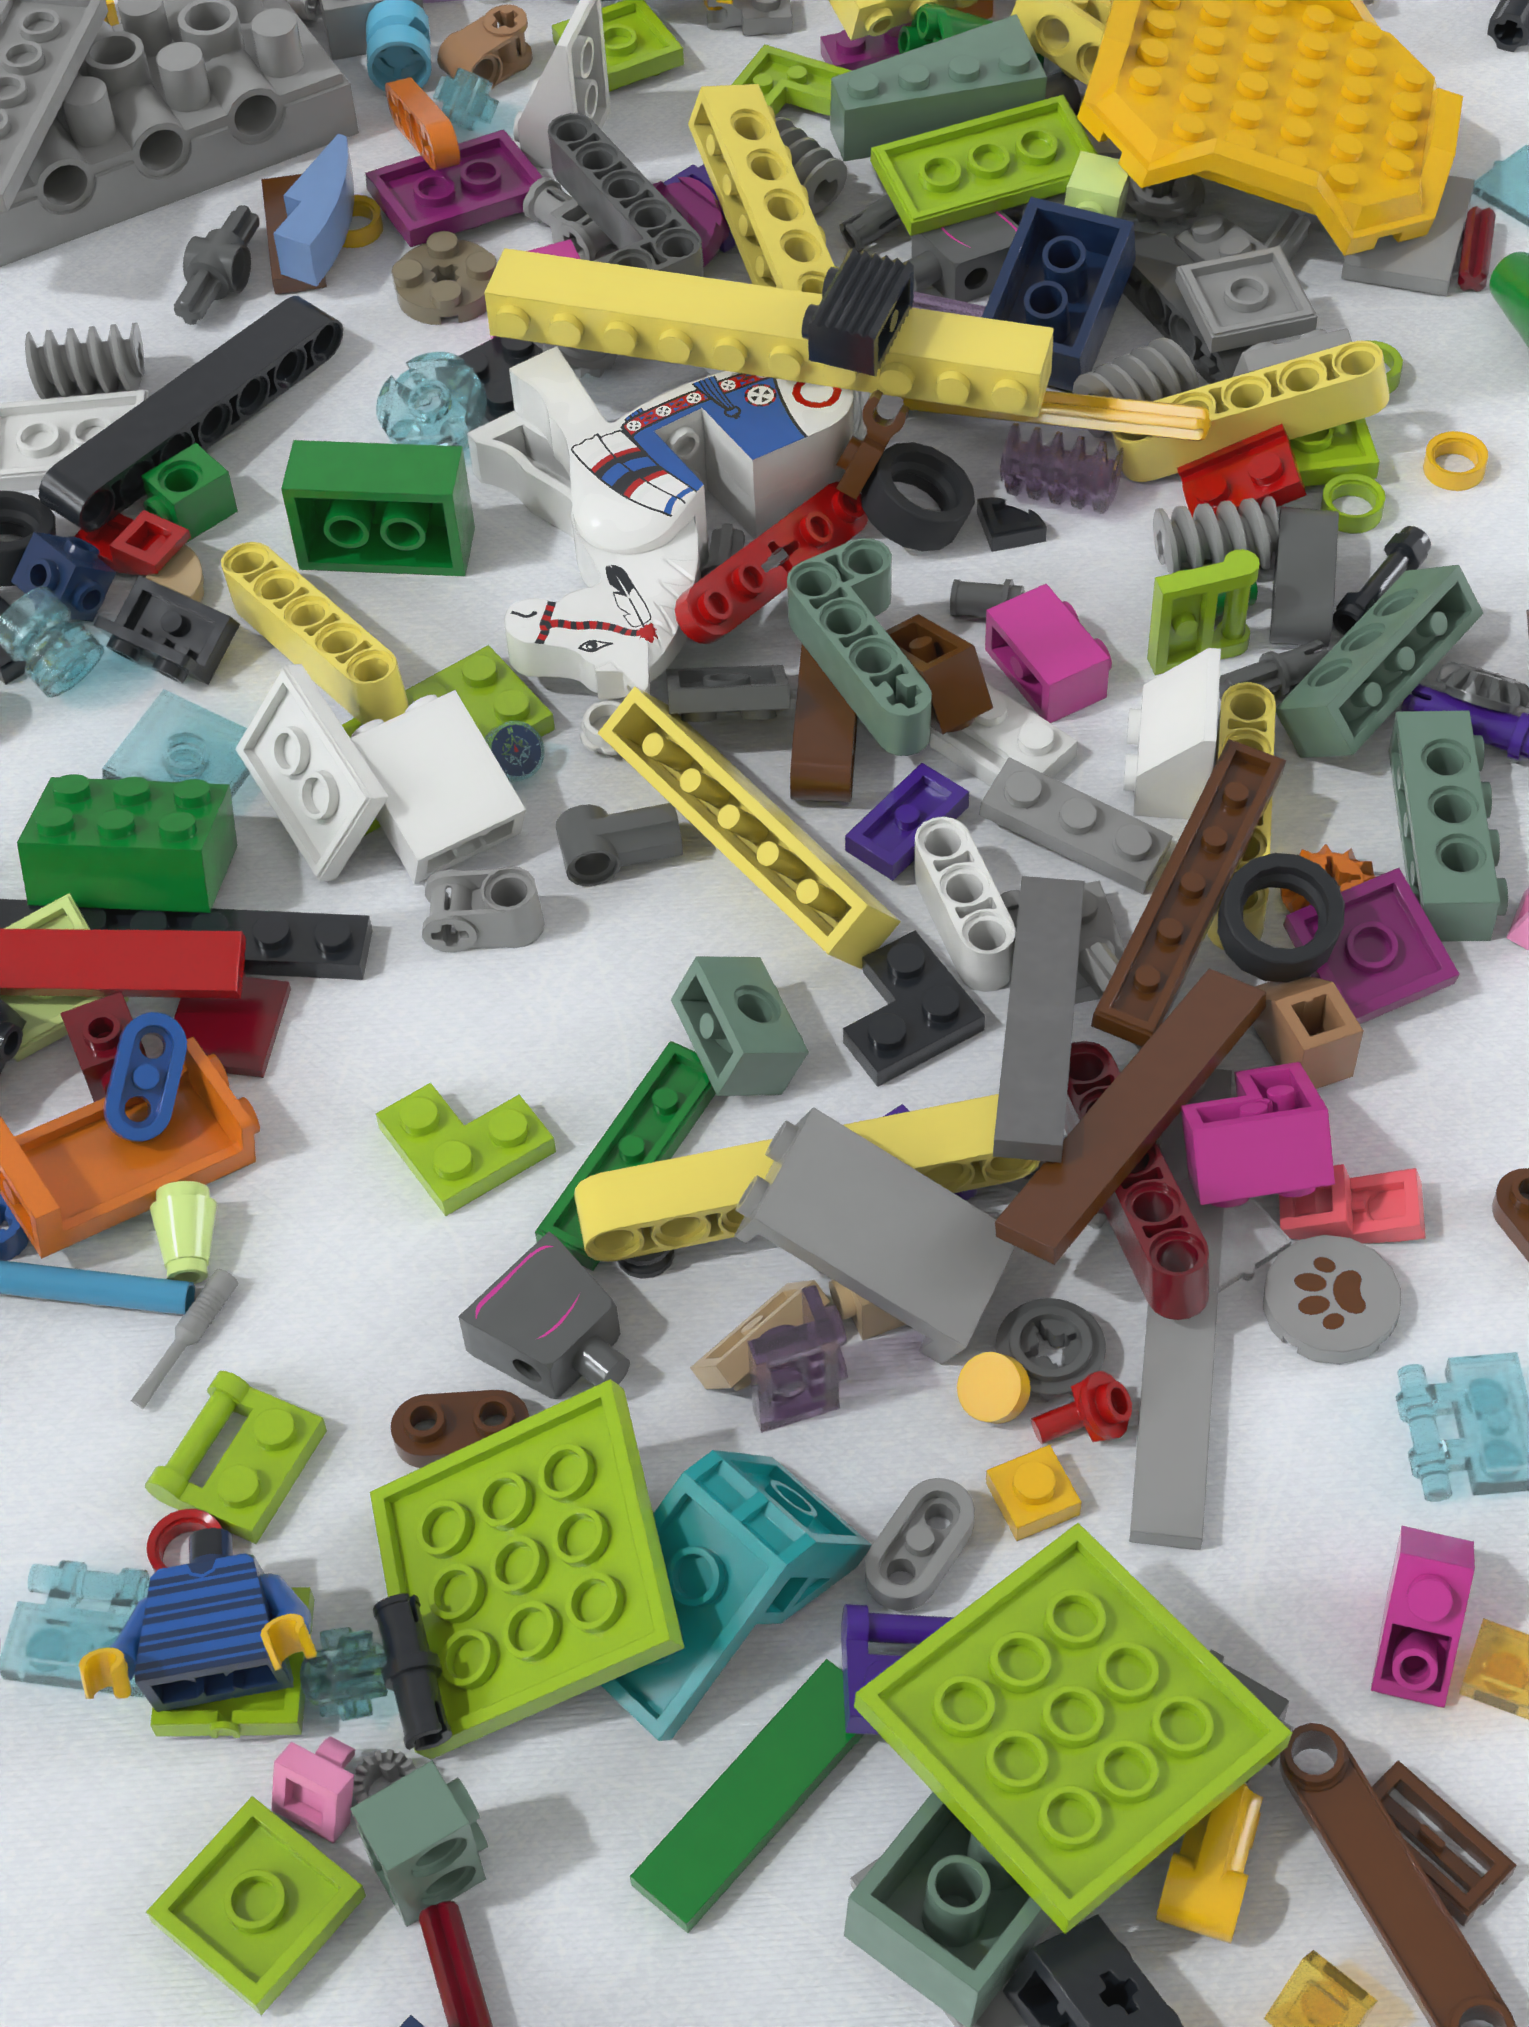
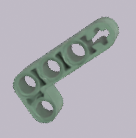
[787,538,932,756]

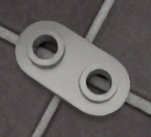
[865,1478,975,1611]

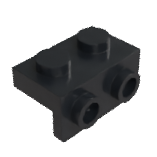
[93,576,240,685]

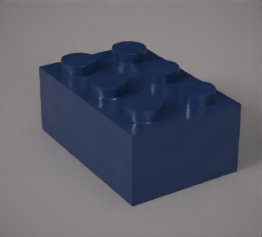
[981,197,1136,391]

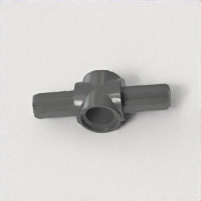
[174,205,260,325]

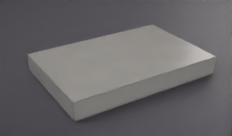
[1341,176,1475,296]

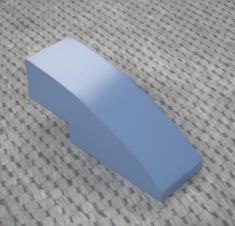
[273,134,355,286]

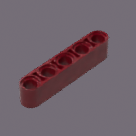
[1064,1041,1209,1320]

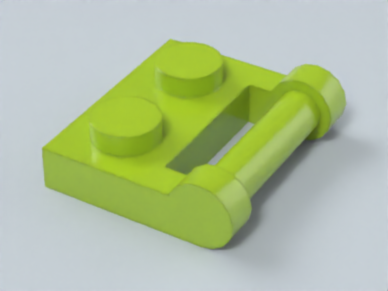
[1147,549,1260,675]
[145,1371,327,1544]

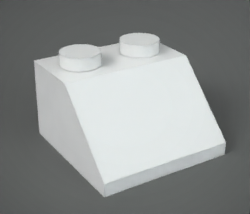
[1123,648,1221,820]

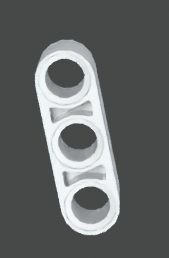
[914,817,1016,992]

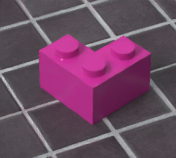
[1181,1062,1335,1208]

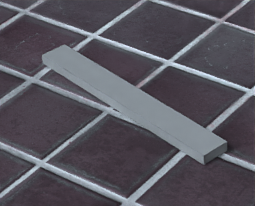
[1129,1069,1232,1550]

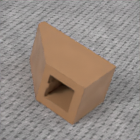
[1252,976,1363,1089]

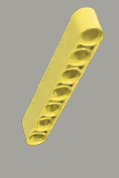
[574,1094,1040,1262]

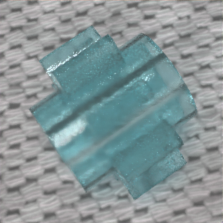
[433,68,499,132]
[300,1627,388,1721]

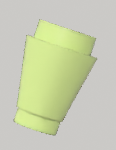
[150,1181,217,1284]

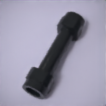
[1333,526,1431,635]

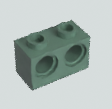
[350,1760,488,1927]

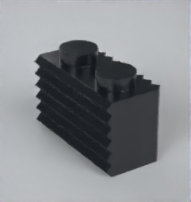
[802,248,914,377]

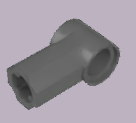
[555,803,683,886]

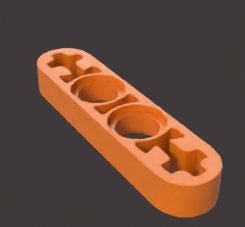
[385,77,461,171]

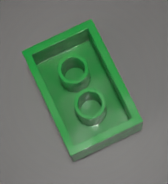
[281,440,475,576]
[17,774,238,913]

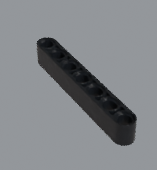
[39,296,343,532]

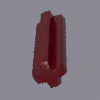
[1457,206,1496,292]
[419,1901,493,2027]

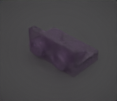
[747,1285,848,1433]

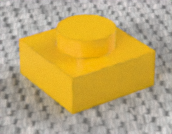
[986,1445,1081,1541]

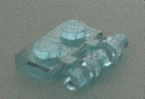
[1396,1352,1529,1502]
[0,1560,150,1697]

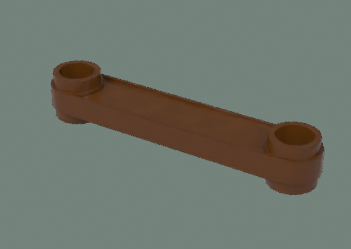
[1279,1723,1517,2027]

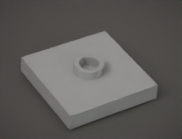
[1175,246,1318,353]

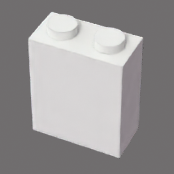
[350,690,526,884]

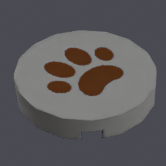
[1263,1235,1401,1364]

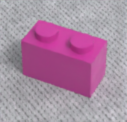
[985,584,1112,723]

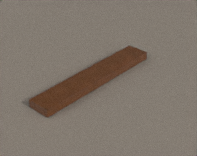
[1091,739,1286,1047]
[995,968,1266,1265]

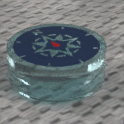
[484,721,545,783]

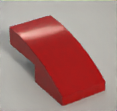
[73,510,191,575]

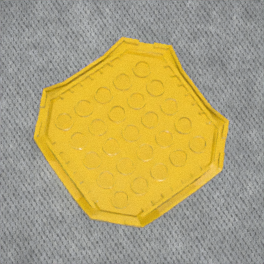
[1077,0,1463,256]

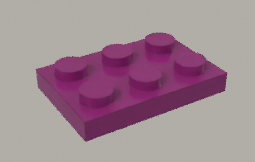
[365,129,550,247]

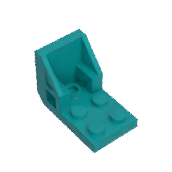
[600,1450,872,1741]

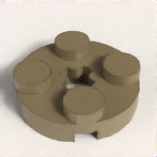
[392,231,497,325]

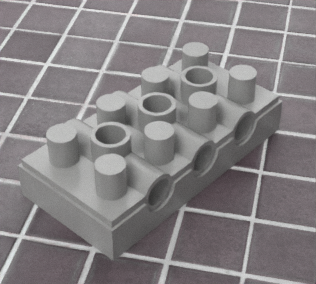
[0,0,359,267]

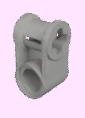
[422,866,545,952]

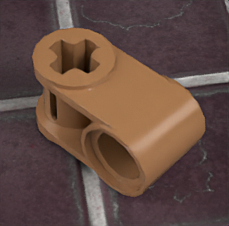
[437,5,533,95]

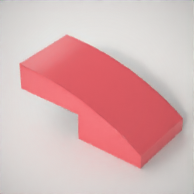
[1279,1164,1426,1243]

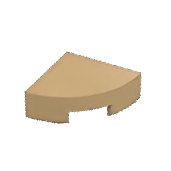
[145,544,204,603]

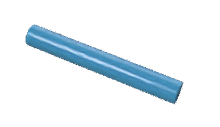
[0,1260,195,1315]

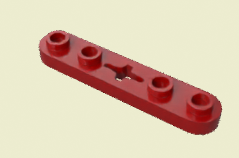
[675,481,868,645]

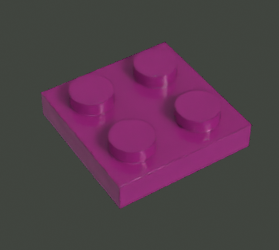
[1283,868,1460,1024]

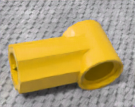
[1156,1784,1263,1944]

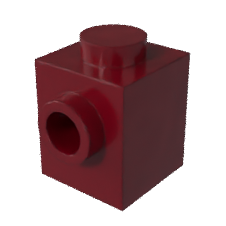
[60,991,147,1102]

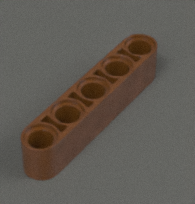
[790,644,858,802]

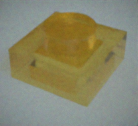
[1459,1618,1529,1720]
[1264,1950,1378,2027]

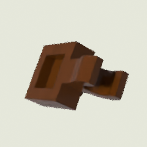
[836,389,909,500]

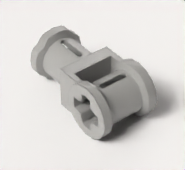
[523,177,615,261]

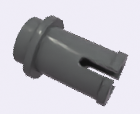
[950,579,1025,618]

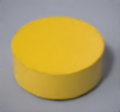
[957,1352,1030,1424]

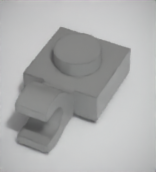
[707,0,792,35]

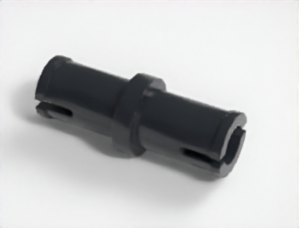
[373,1593,452,1751]

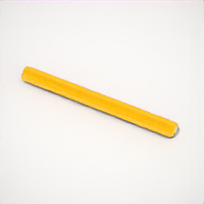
[901,391,1211,441]

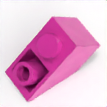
[1371,1525,1475,1708]

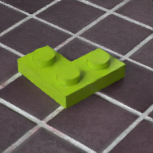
[731,44,852,116]
[376,1082,556,1216]

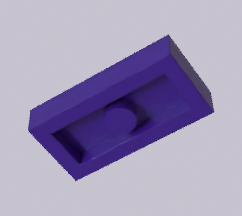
[845,763,969,881]

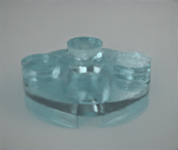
[376,352,487,451]

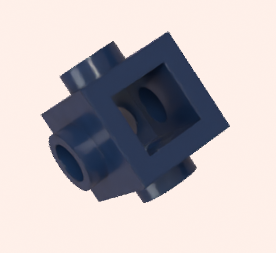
[11,532,116,623]

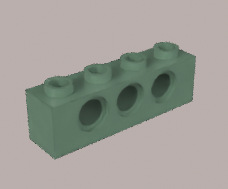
[1276,565,1484,758]
[1388,710,1508,942]

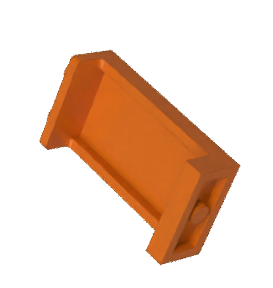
[0,1037,260,1259]

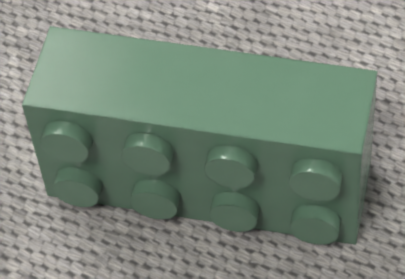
[844,1792,1052,2027]

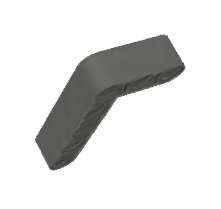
[548,113,704,277]

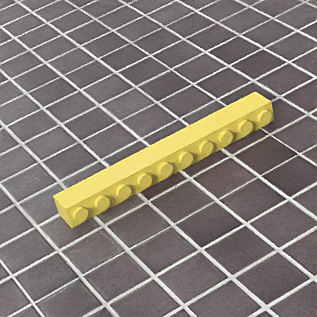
[484,248,1054,418]

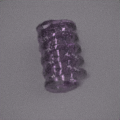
[1000,423,1124,515]

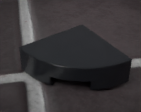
[977,497,1047,552]

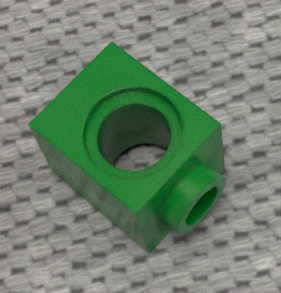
[141,443,238,544]

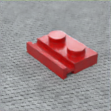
[1177,424,1307,517]

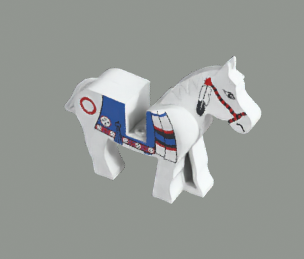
[467,346,878,700]

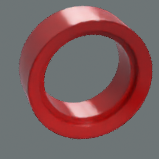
[146,1509,222,1573]

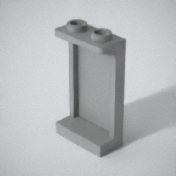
[734,1107,1015,1365]

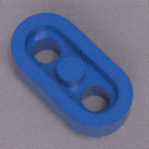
[104,1012,187,1142]

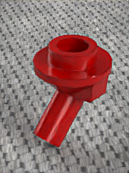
[1031,1371,1132,1444]

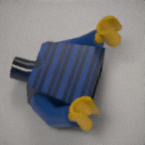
[79,1528,317,1712]

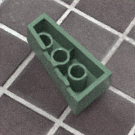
[830,14,1047,162]

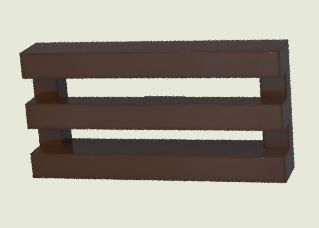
[1372,1760,1517,1926]

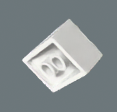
[513,0,611,169]

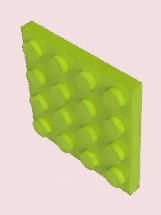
[370,1379,684,1760]
[854,1523,1292,1934]

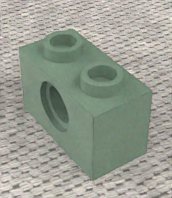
[671,956,809,1096]

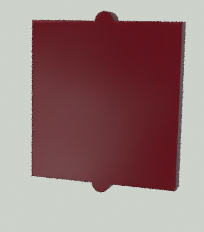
[174,972,291,1078]

